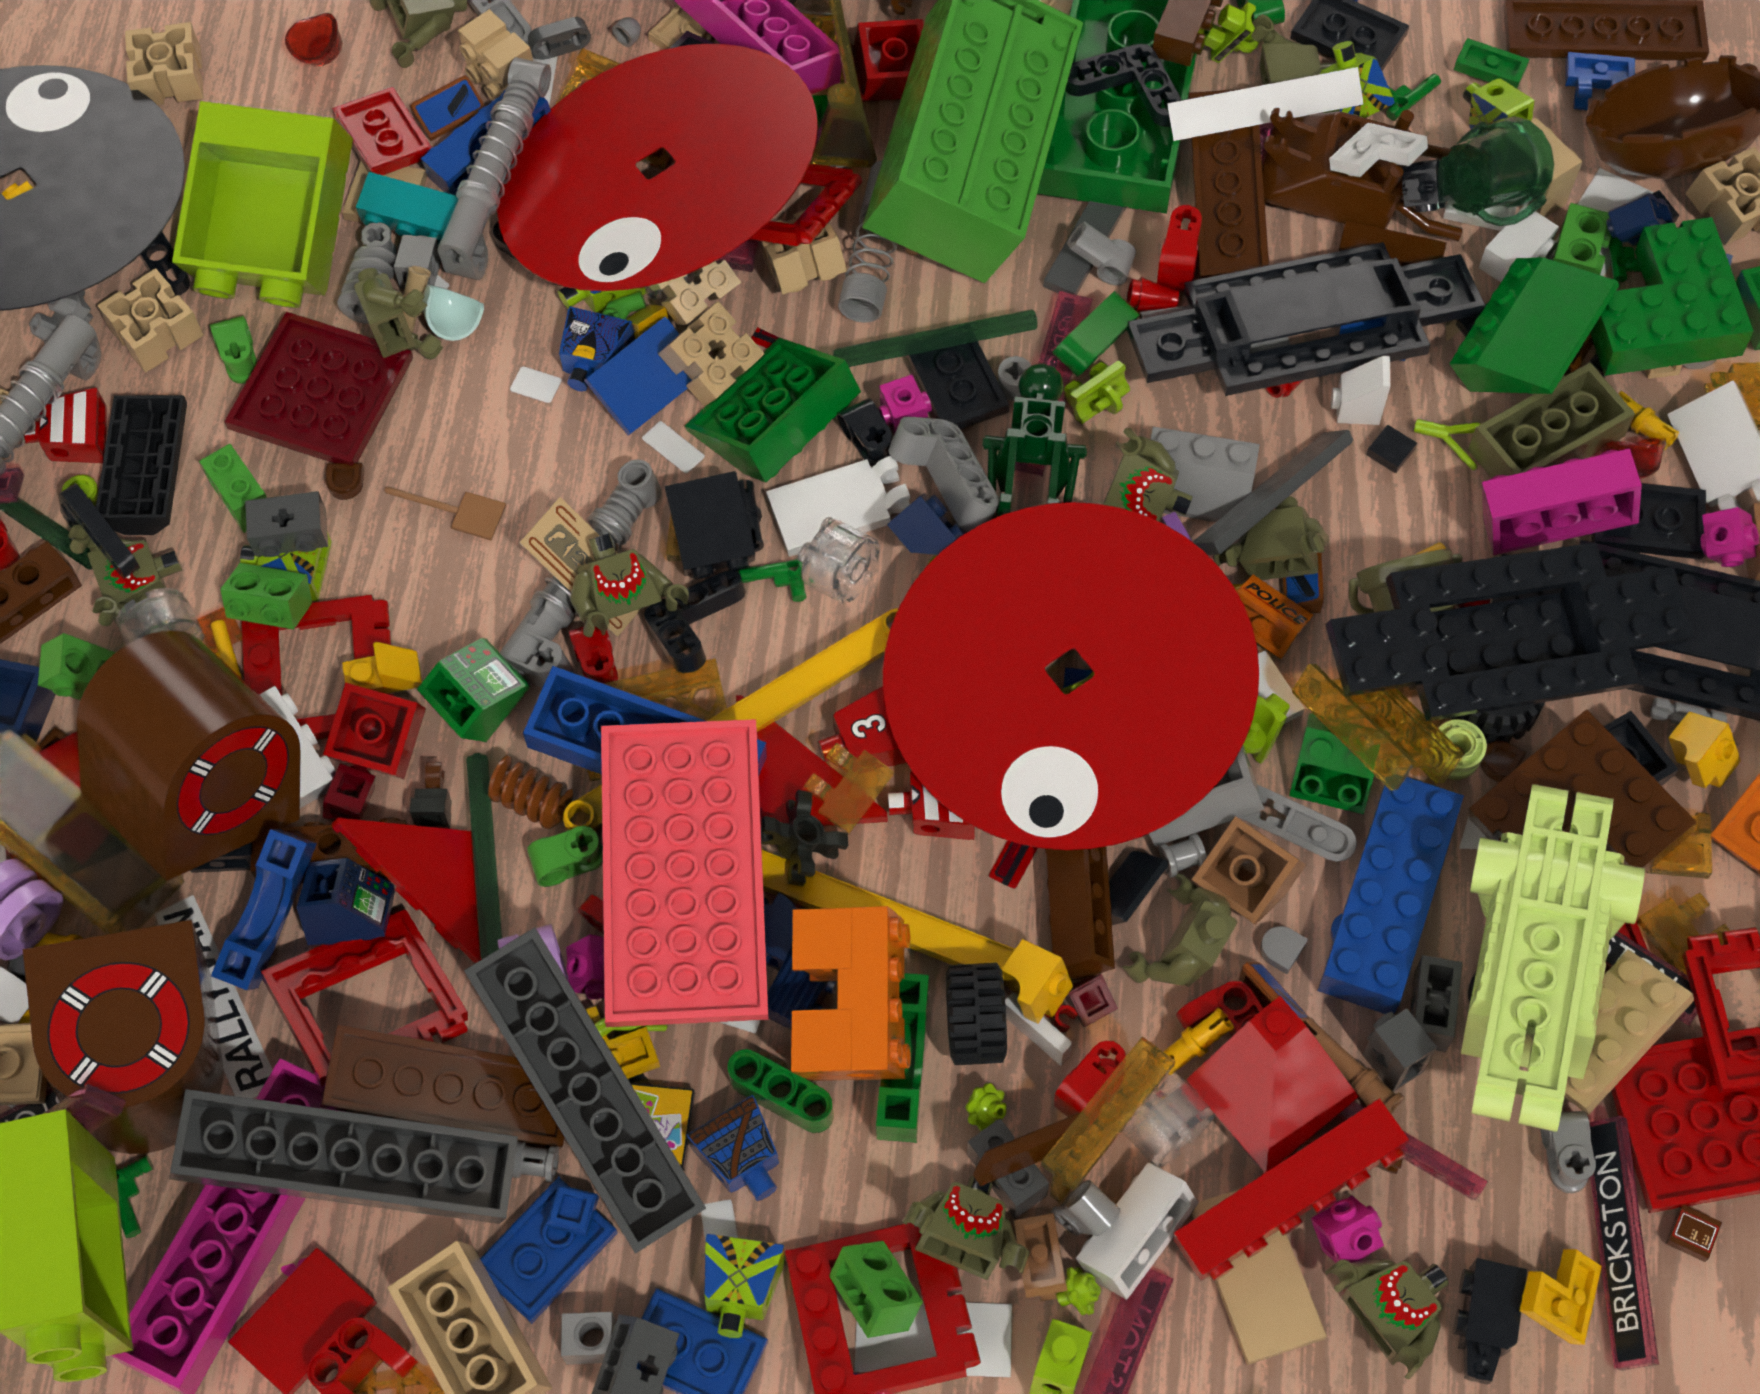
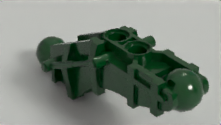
[982,363,1087,520]

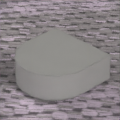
[1260,926,1308,974]

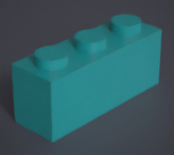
[356,172,458,246]

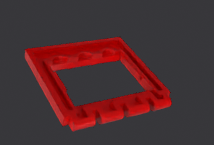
[750,164,863,246]
[242,595,395,740]
[261,909,468,1087]
[1682,927,1760,1093]
[785,1223,981,1394]

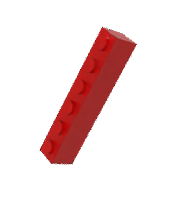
[1173,1098,1409,1281]

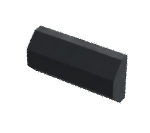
[96,395,187,535]

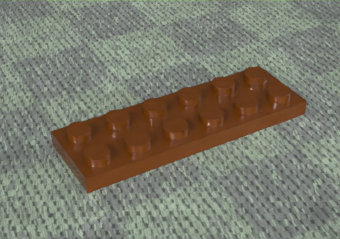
[1503,0,1709,61]
[1189,89,1269,279]
[320,1024,564,1149]

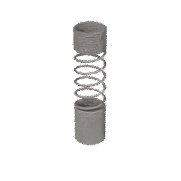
[838,160,897,323]

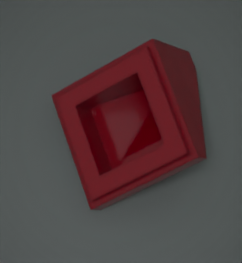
[1065,974,1118,1027]

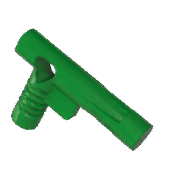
[1386,73,1441,121]
[1608,236,1641,283]
[739,557,812,602]
[116,1155,154,1238]

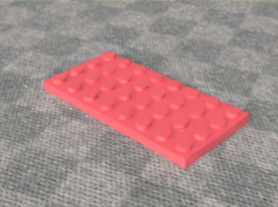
[601,719,769,1027]

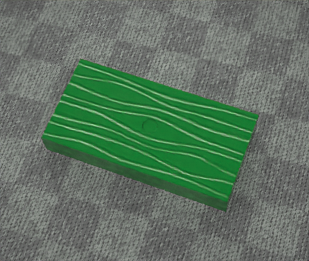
[1037,0,1198,214]

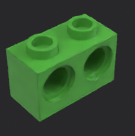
[1552,203,1611,275]
[199,444,267,533]
[220,563,312,630]
[38,633,116,701]
[829,1241,923,1338]

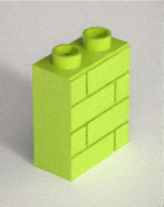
[172,101,353,308]
[0,1109,133,1382]

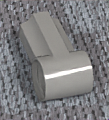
[1067,221,1136,285]

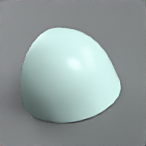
[422,284,484,341]

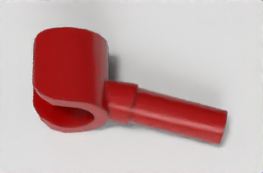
[1045,1005,1078,1033]

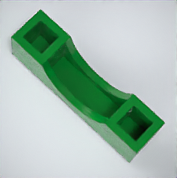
[876,973,929,1143]

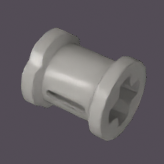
[361,222,397,257]
[1159,833,1207,878]
[512,1141,559,1182]

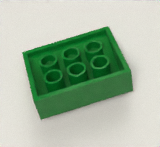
[1449,257,1619,394]
[685,337,861,483]

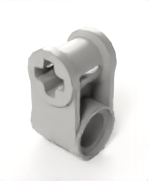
[1540,1111,1596,1193]
[1050,1180,1120,1236]

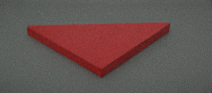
[736,695,888,827]
[332,818,488,963]

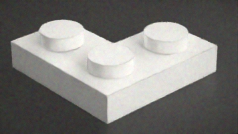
[1329,123,1428,177]

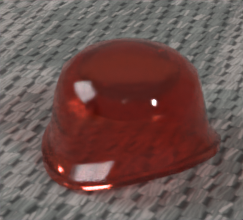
[285,13,343,67]
[1601,438,1666,479]

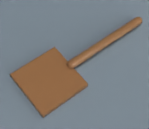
[384,487,506,541]

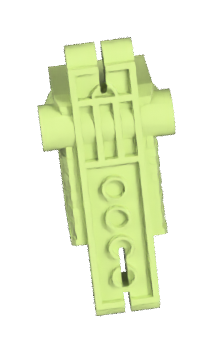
[1461,784,1645,1132]

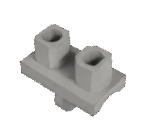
[29,291,93,344]

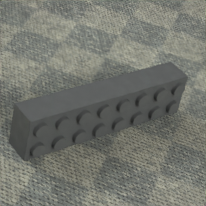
[464,927,706,1254]
[169,1089,518,1224]

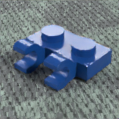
[1565,52,1635,110]

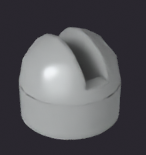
[612,17,641,47]

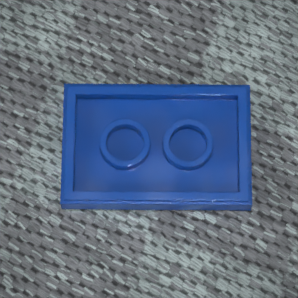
[584,316,691,436]
[480,1177,618,1324]
[636,1288,768,1394]

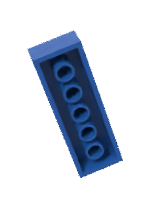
[523,666,767,775]
[1317,771,1464,1014]

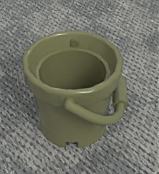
[1348,549,1463,615]

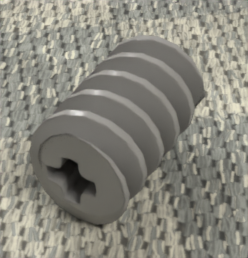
[337,245,396,324]

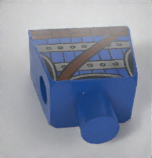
[687,1095,779,1201]

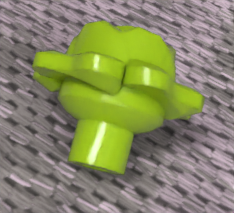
[965,1082,1007,1131]
[1056,1267,1101,1315]

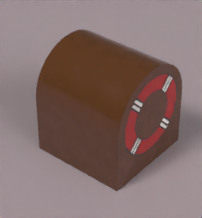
[77,630,301,881]
[22,920,223,1154]

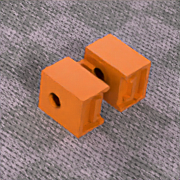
[791,906,911,1081]

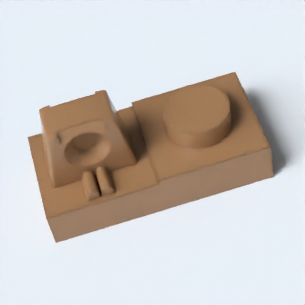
[1014,1213,1068,1301]

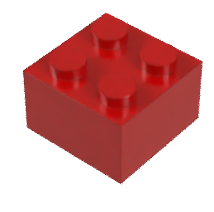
[854,19,924,101]
[323,682,426,780]

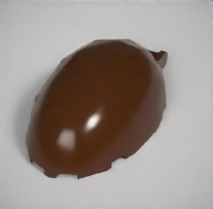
[1586,55,1760,180]

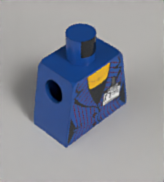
[559,306,635,392]

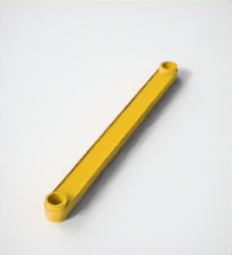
[563,608,898,837]
[762,850,1015,987]

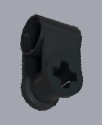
[837,398,892,467]

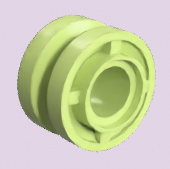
[1428,719,1487,780]

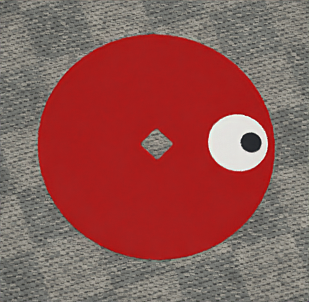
[497,44,818,291]
[883,502,1259,850]

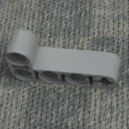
[888,417,999,532]

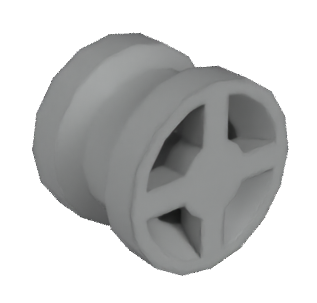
[998,356,1032,401]

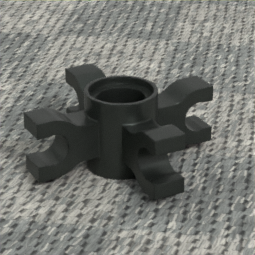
[761,790,848,886]

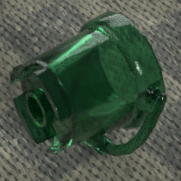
[1438,116,1554,226]

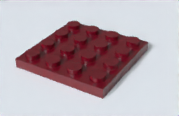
[224,311,413,466]

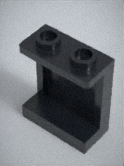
[665,471,755,579]

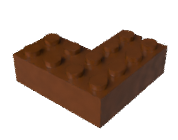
[1469,709,1697,873]

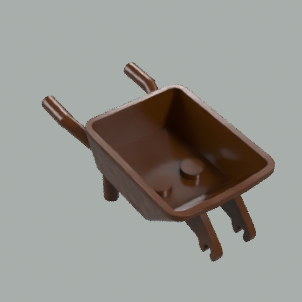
[1262,108,1476,241]

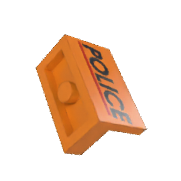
[1236,574,1314,659]

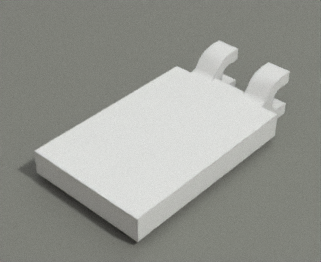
[1667,380,1760,511]
[766,456,910,557]

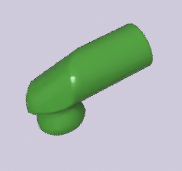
[602,291,646,320]

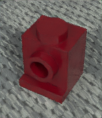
[322,764,376,822]

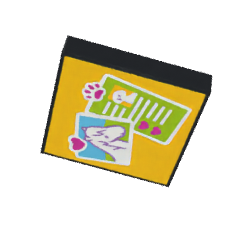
[631,1083,696,1171]

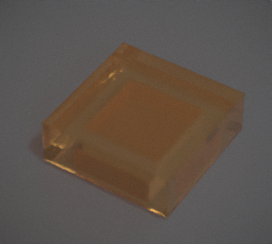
[195,607,242,653]

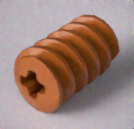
[488,755,573,830]

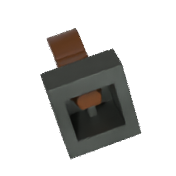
[410,762,452,829]

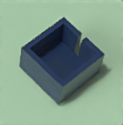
[0,659,56,753]

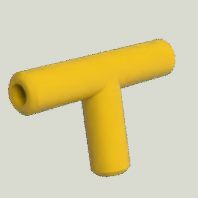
[210,620,242,678]

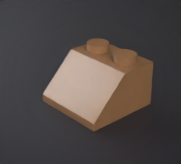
[1191,816,1307,925]

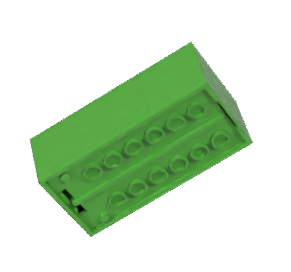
[862,0,1083,283]

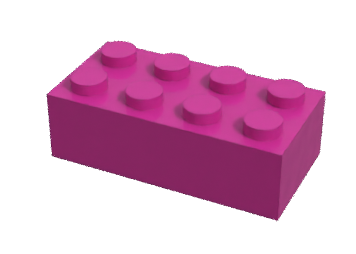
[1482,448,1642,555]

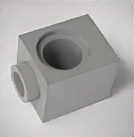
[394,235,441,289]
[561,1312,617,1365]

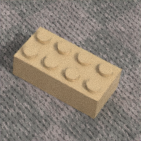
[387,1240,552,1394]

